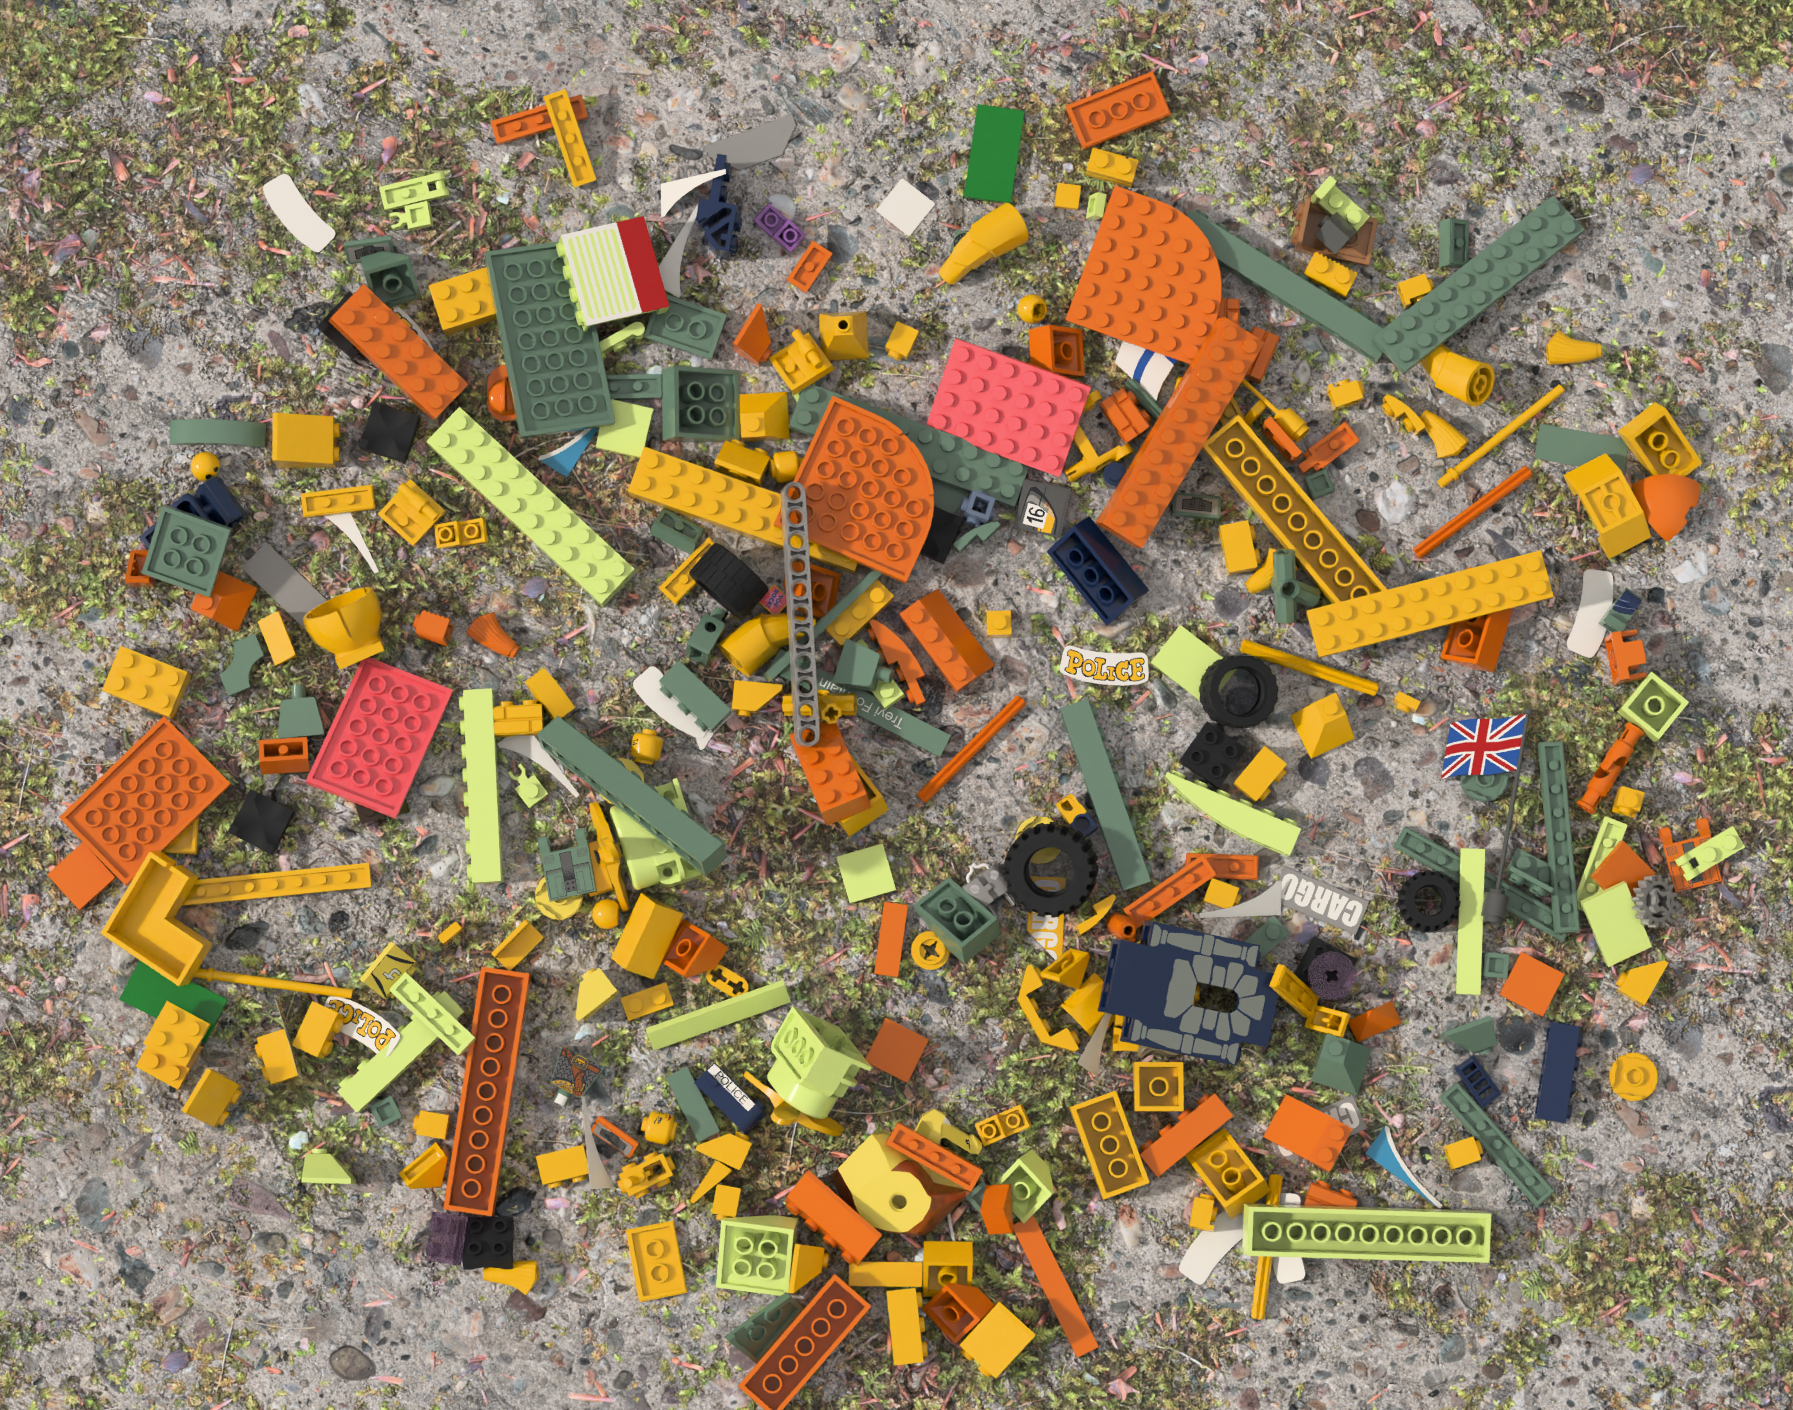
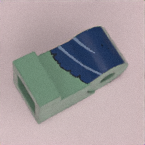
[1599,587,1642,633]

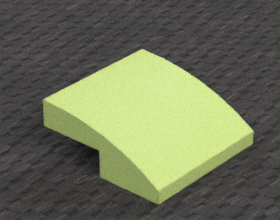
[596,399,654,458]

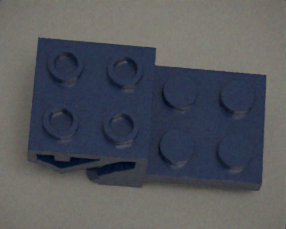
[696,154,742,261]
[139,477,248,550]

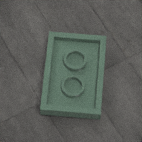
[644,294,728,361]

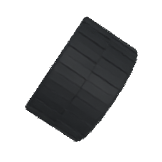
[689,543,769,620]
[1199,655,1279,728]

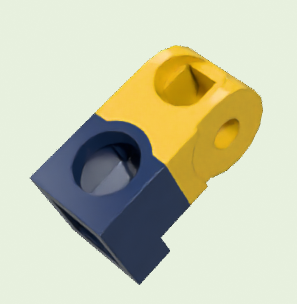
[1055,793,1098,838]

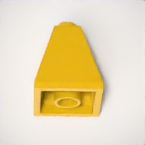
[819,311,869,361]

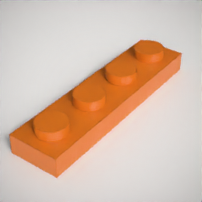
[490,94,589,146]
[1123,854,1217,929]
[886,1121,983,1192]

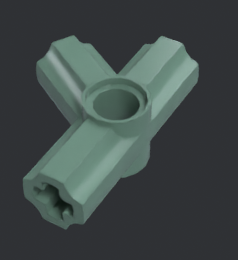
[1270,548,1320,624]

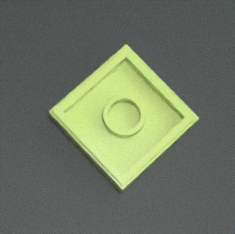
[836,843,896,904]

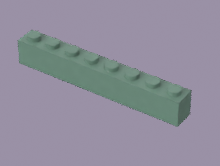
[1059,699,1153,893]

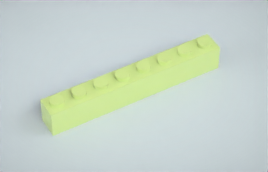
[459,688,503,885]

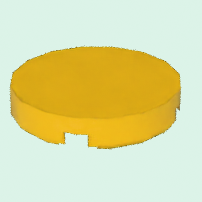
[1609,1053,1658,1101]

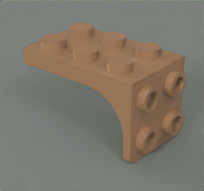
[1291,196,1378,267]

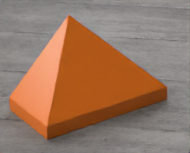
[1348,1001,1402,1043]

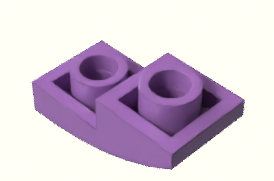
[752,203,806,253]

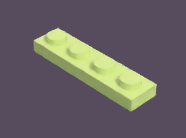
[1576,816,1628,912]
[389,972,476,1056]

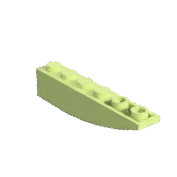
[1164,770,1301,857]

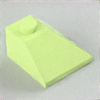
[302,1149,356,1184]
[994,1149,1055,1224]

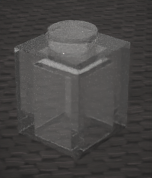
[1490,1054,1530,1088]

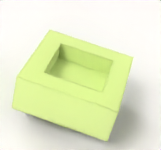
[1086,192,1108,221]

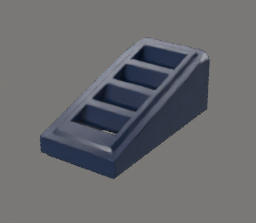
[1453,1055,1502,1109]

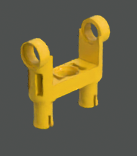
[1064,390,1135,483]

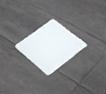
[876,178,935,236]

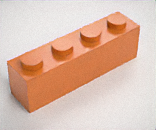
[1139,1093,1233,1178]

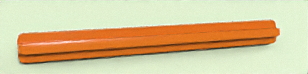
[1413,466,1532,559]
[917,695,1026,803]

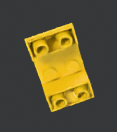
[1563,453,1651,560]

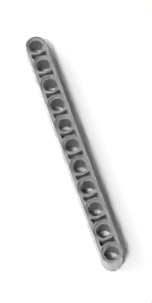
[780,482,820,748]

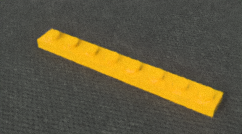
[182,863,372,906]

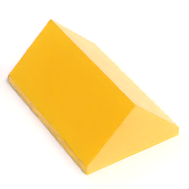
[611,893,684,979]

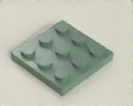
[142,504,233,597]

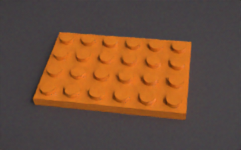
[59,716,232,886]

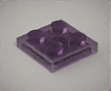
[425,1212,468,1266]

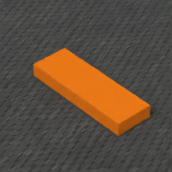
[1185,853,1259,880]
[874,902,908,978]

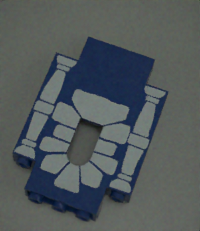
[1098,921,1279,1066]

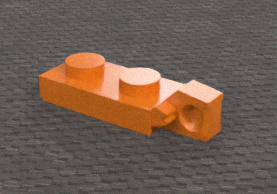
[1297,421,1360,475]

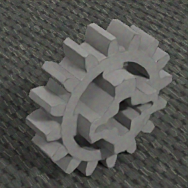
[1631,875,1678,928]

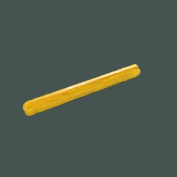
[1240,639,1379,696]
[1251,1174,1283,1320]

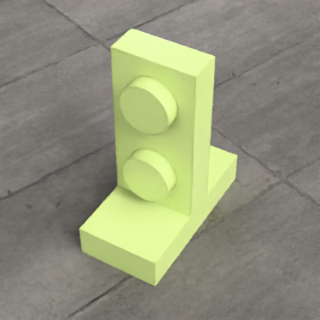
[1311,176,1370,231]

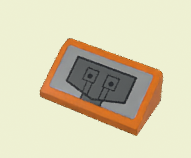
[591,1116,640,1158]

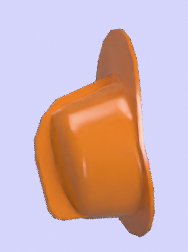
[487,365,516,422]

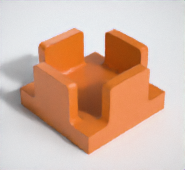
[1604,629,1647,686]

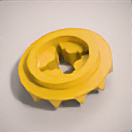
[911,931,950,970]

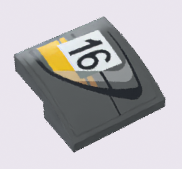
[1014,478,1071,538]

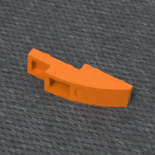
[867,619,926,707]

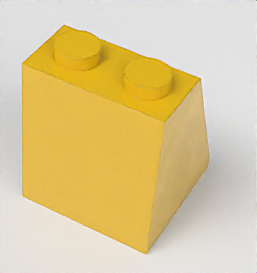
[272,413,340,468]
[959,1301,1035,1379]

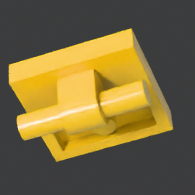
[769,329,834,395]
[378,479,446,547]

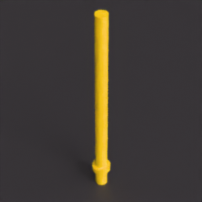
[1437,384,1565,488]
[194,967,353,999]

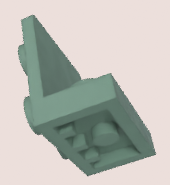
[1503,848,1554,898]

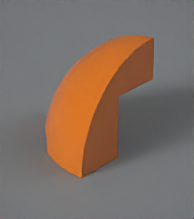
[1632,474,1701,542]

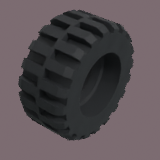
[1004,822,1099,918]

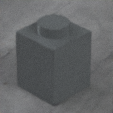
[1315,212,1358,254]

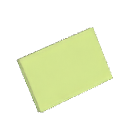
[1151,625,1237,701]
[1580,881,1652,967]

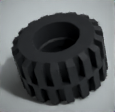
[1397,870,1461,933]

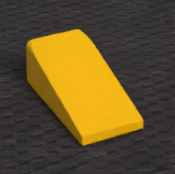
[690,1161,733,1204]

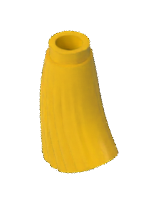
[1546,330,1601,365]
[1419,409,1469,458]
[1244,548,1298,595]
[483,1260,539,1296]

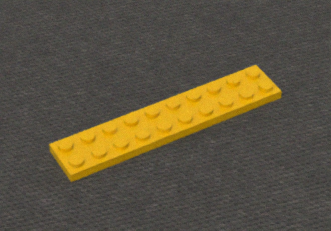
[1306,550,1554,658]

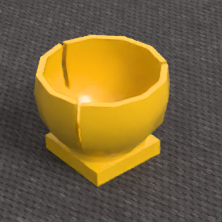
[303,587,384,670]

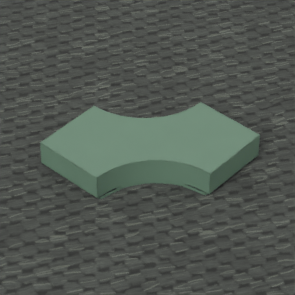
[219,634,265,697]

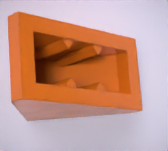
[125,550,155,587]
[980,1184,1013,1234]

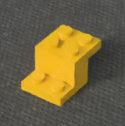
[136,1001,211,1090]

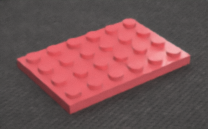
[926,338,1092,477]
[306,657,453,819]

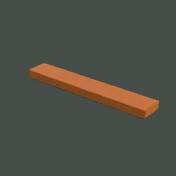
[1013,1215,1099,1358]

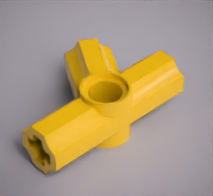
[782,690,858,724]

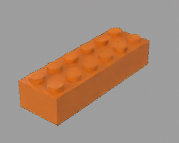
[329,284,469,421]
[738,1274,872,1410]

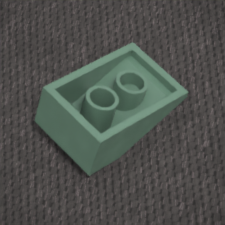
[913,877,1000,964]

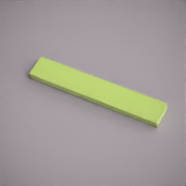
[1456,848,1485,995]
[645,980,791,1051]

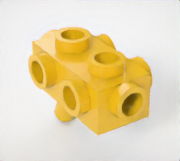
[617,1151,676,1199]

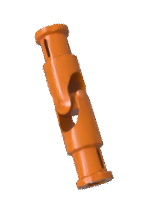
[1576,722,1645,815]

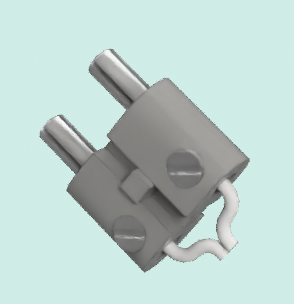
[962,862,1017,918]

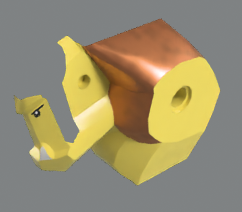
[830,1108,982,1236]

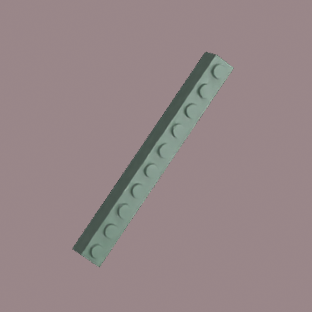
[1187,209,1386,364]
[537,716,727,876]

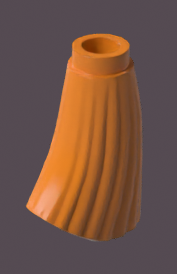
[466,612,520,659]
[1105,912,1136,942]

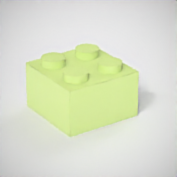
[1617,672,1689,742]

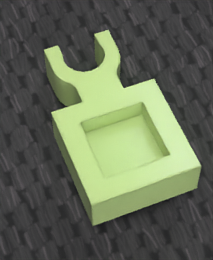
[389,201,433,231]
[508,763,549,809]

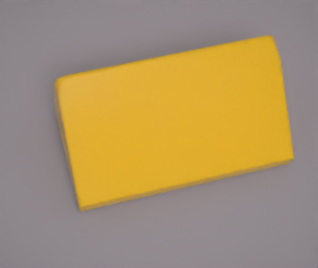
[258,611,298,666]

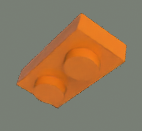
[786,241,833,294]

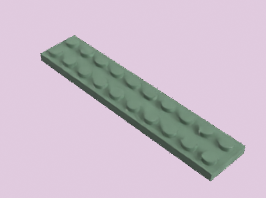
[1372,196,1585,375]
[788,384,1029,508]

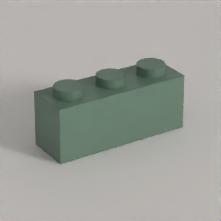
[659,660,732,734]

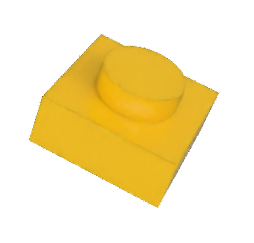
[1392,691,1421,714]

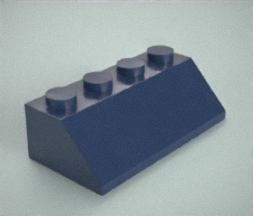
[1046,516,1150,626]

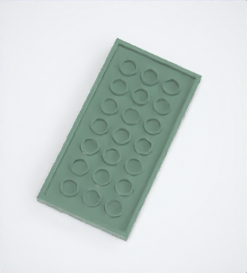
[484,242,615,439]

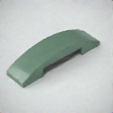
[169,419,267,448]

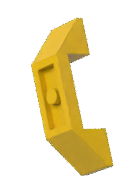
[1017,964,1081,1052]

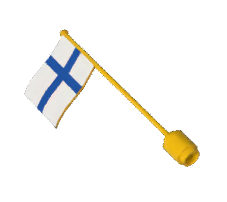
[1115,342,1310,443]

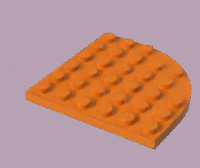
[1065,186,1222,365]
[774,396,934,584]

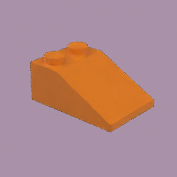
[1263,1094,1352,1172]

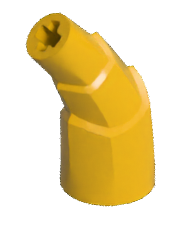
[939,203,1029,285]
[1420,344,1495,407]
[717,612,816,677]

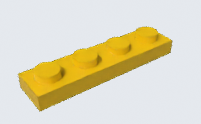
[543,89,596,187]

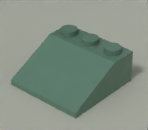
[662,365,740,443]

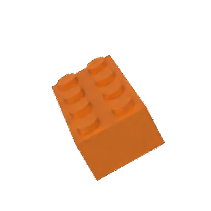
[789,721,871,826]

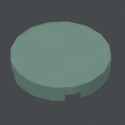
[1460,772,1509,802]

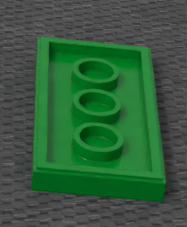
[964,104,1025,204]
[119,960,228,1043]

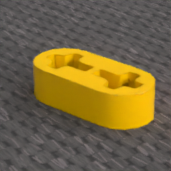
[706,964,749,998]

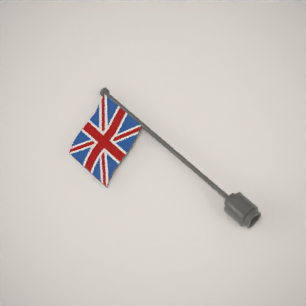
[1441,708,1533,926]

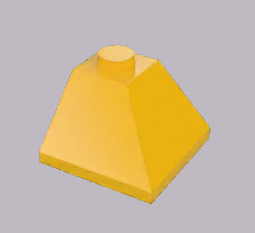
[739,392,790,442]
[1290,692,1355,759]
[788,1244,829,1293]

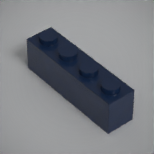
[1534,1022,1583,1124]

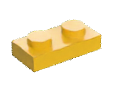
[620,982,674,1021]

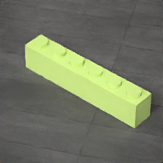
[337,991,466,1113]

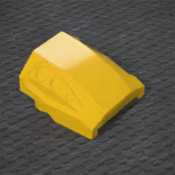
[1060,973,1115,1038]

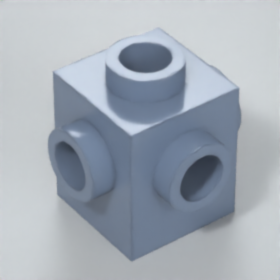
[959,490,996,527]

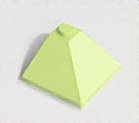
[716,1215,798,1296]

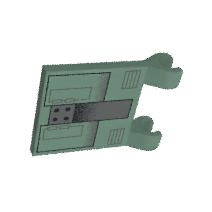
[537,828,597,902]

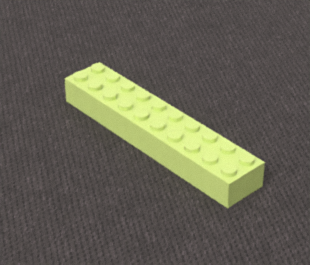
[426,407,636,607]
[1242,1204,1491,1263]

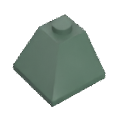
[360,251,422,307]
[1439,1015,1498,1056]
[1311,1033,1371,1095]

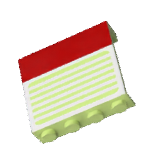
[556,216,670,332]

